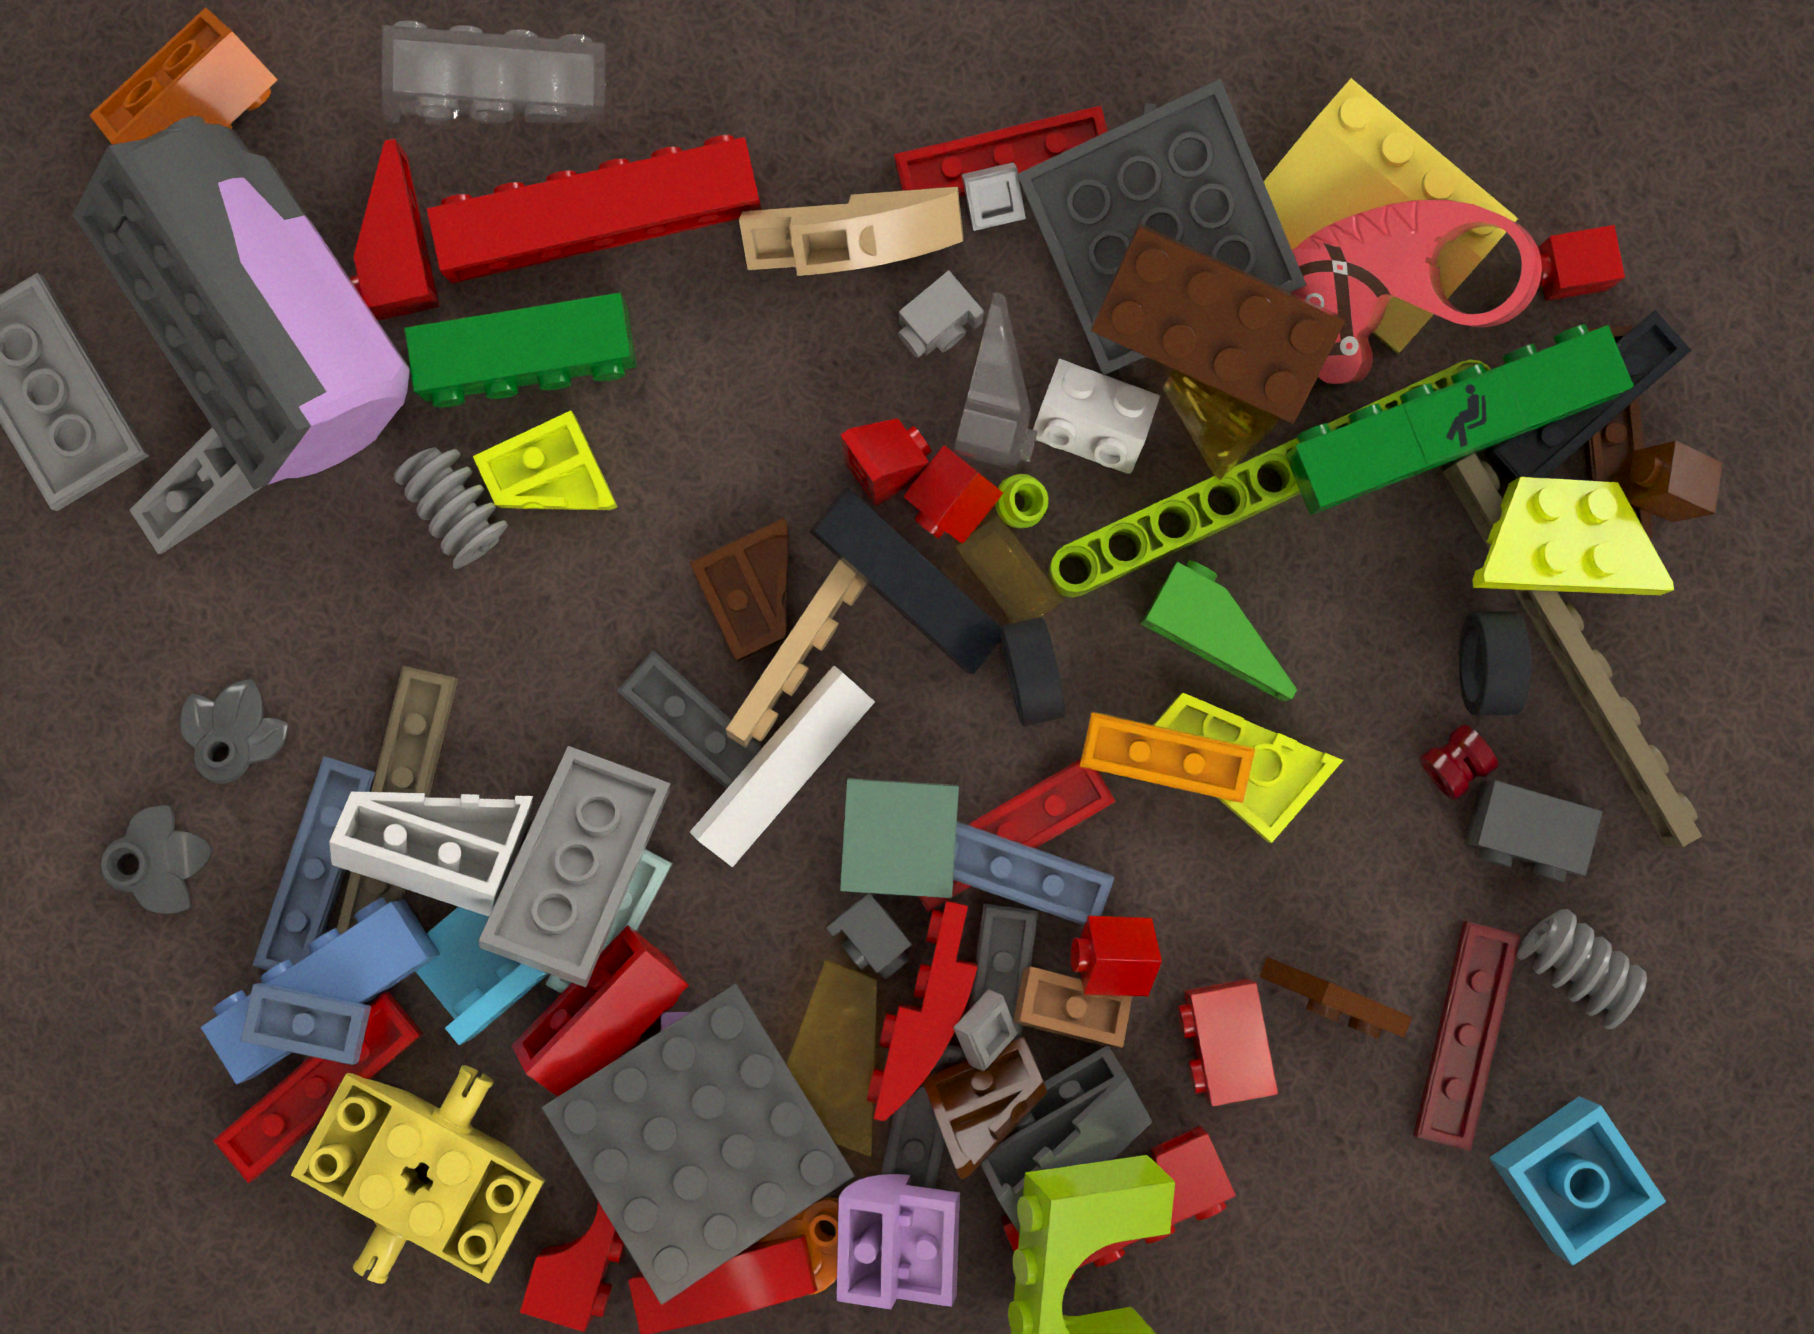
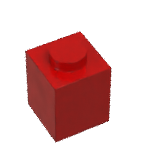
[1538,225,1625,301]
[903,445,1004,544]
[1071,916,1162,997]

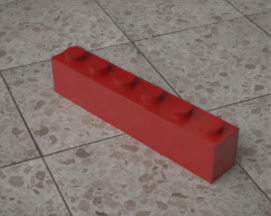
[427,135,762,284]

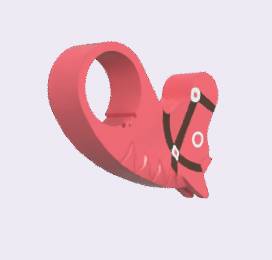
[1291,200,1542,385]

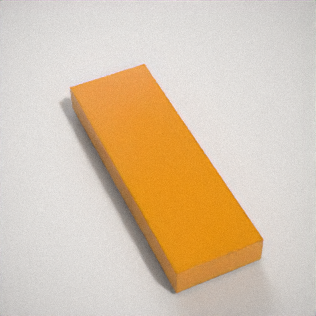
[1080,712,1255,803]

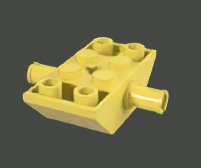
[291,1065,545,1284]

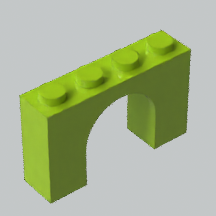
[1008,1155,1175,1334]

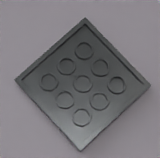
[1017,79,1306,375]
[541,984,855,1305]

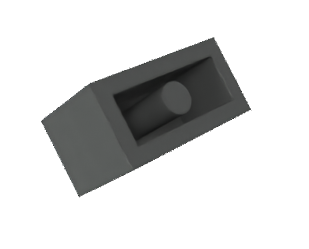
[1465,780,1603,883]

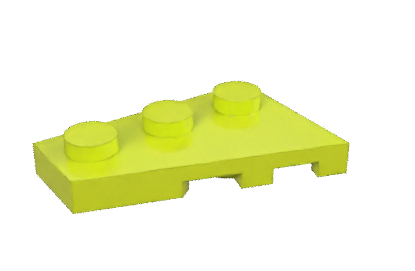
[1153,693,1343,843]

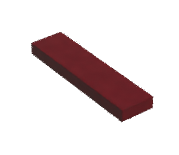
[1413,921,1521,1151]

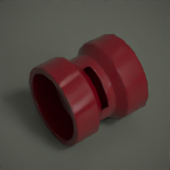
[1419,724,1499,800]

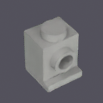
[898,270,984,358]

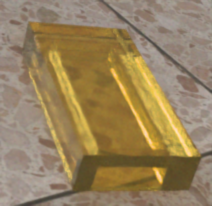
[955,515,1064,623]

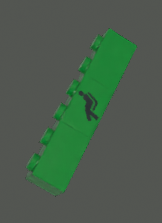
[1285,324,1634,516]

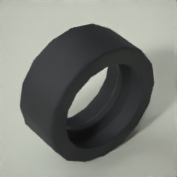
[1459,611,1531,716]
[1000,617,1065,726]

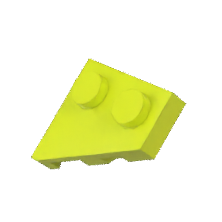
[473,411,618,510]

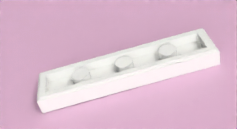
[690,666,875,867]

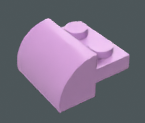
[837,1174,960,1309]

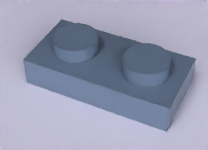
[240,983,371,1065]

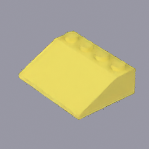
[1264,78,1518,354]

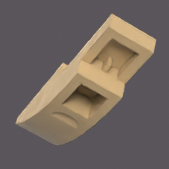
[739,187,963,276]

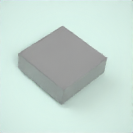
[961,162,1026,231]
[953,989,1018,1072]

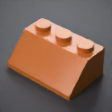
[89,7,277,145]

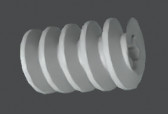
[393,447,509,569]
[1517,909,1647,1029]

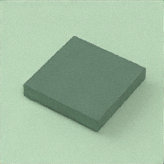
[840,778,959,898]

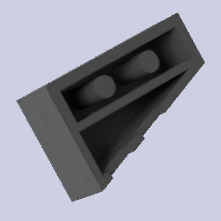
[981,1045,1152,1234]

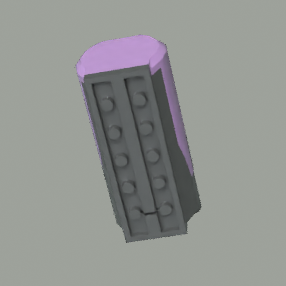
[72,116,410,489]

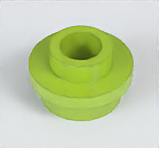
[995,474,1048,529]

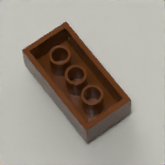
[1091,223,1345,424]

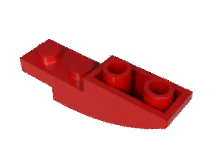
[866,900,978,1121]

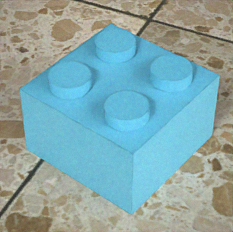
[1489,1096,1666,1266]

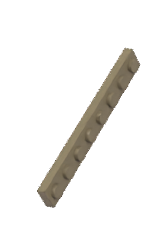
[1443,453,1702,847]

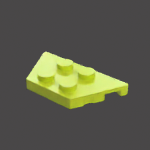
[1472,477,1674,596]

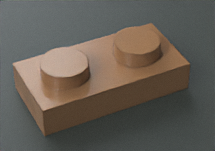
[1013,966,1132,1049]

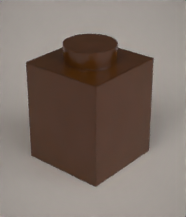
[1626,441,1723,522]

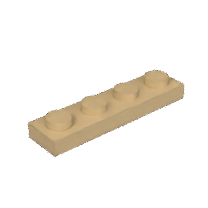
[726,559,867,748]

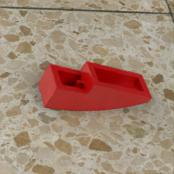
[628,1234,818,1334]

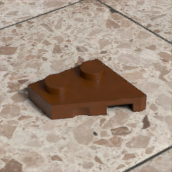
[923,1036,1048,1180]

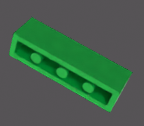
[405,293,637,408]

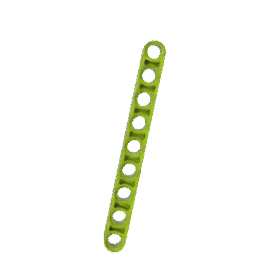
[1048,360,1491,598]

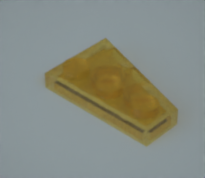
[786,959,877,1157]

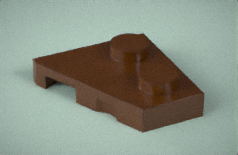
[690,518,789,662]
[1260,957,1412,1039]

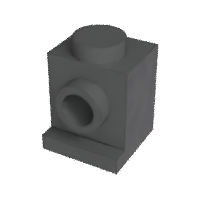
[827,893,912,980]

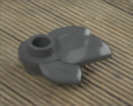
[179,679,289,784]
[101,805,213,914]

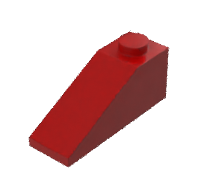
[350,138,440,321]
[840,418,932,507]

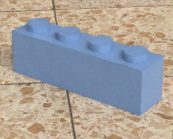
[201,897,440,1084]

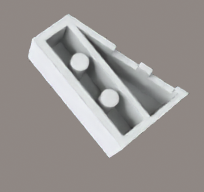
[329,792,533,916]

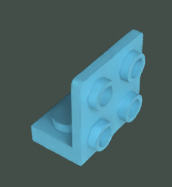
[415,907,549,1045]

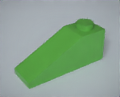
[1141,561,1297,702]

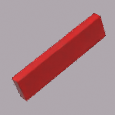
[894,106,1108,197]
[918,758,1116,912]
[213,992,424,1183]

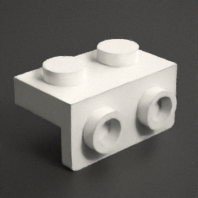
[1031,359,1160,473]

